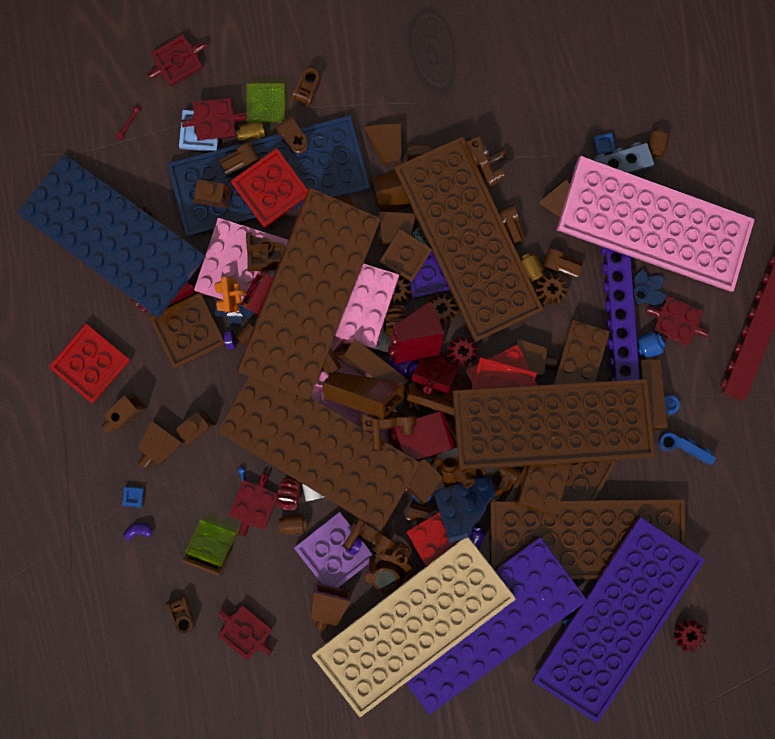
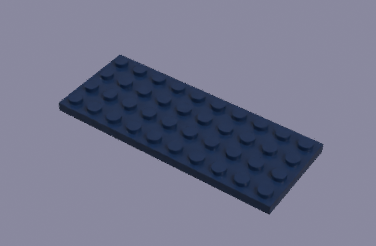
[167,115,370,237]
[17,154,206,319]

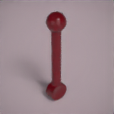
[116,106,140,141]

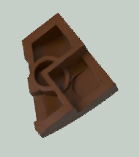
[365,124,401,164]
[246,232,285,272]

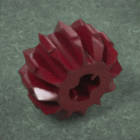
[447,336,479,368]
[277,477,301,511]
[673,619,707,653]

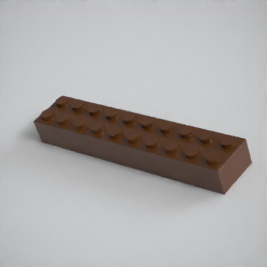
[516,320,610,517]

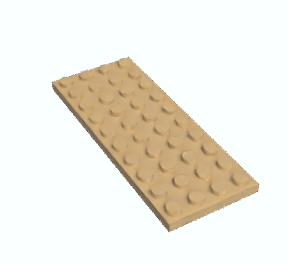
[312,537,516,717]

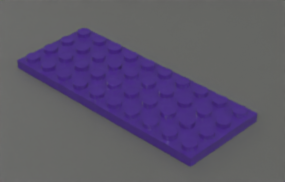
[532,517,705,723]
[406,537,587,714]

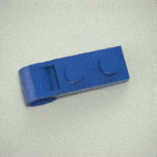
[658,433,716,465]

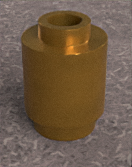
[236,121,265,143]
[521,253,545,282]

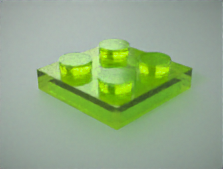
[247,83,285,123]
[185,520,236,567]

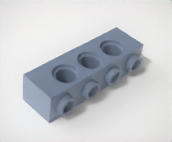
[573,142,654,174]

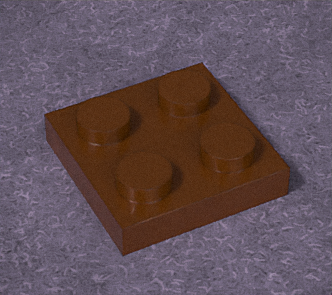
[379,229,432,282]

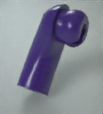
[123,523,153,541]

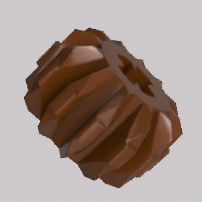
[535,273,568,306]
[391,277,412,306]
[429,293,457,325]
[386,305,406,336]

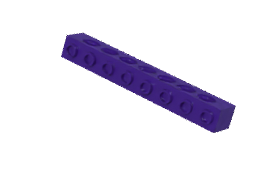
[601,246,640,381]

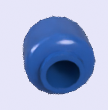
[637,331,666,357]

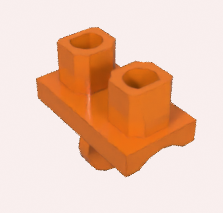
[215,277,246,313]

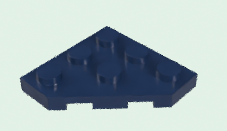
[433,475,496,543]

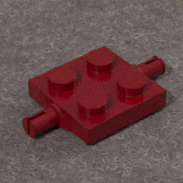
[147,35,206,87]
[181,98,247,141]
[646,296,709,347]
[412,352,459,394]
[228,473,278,537]
[217,605,273,661]

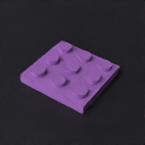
[294,512,374,588]

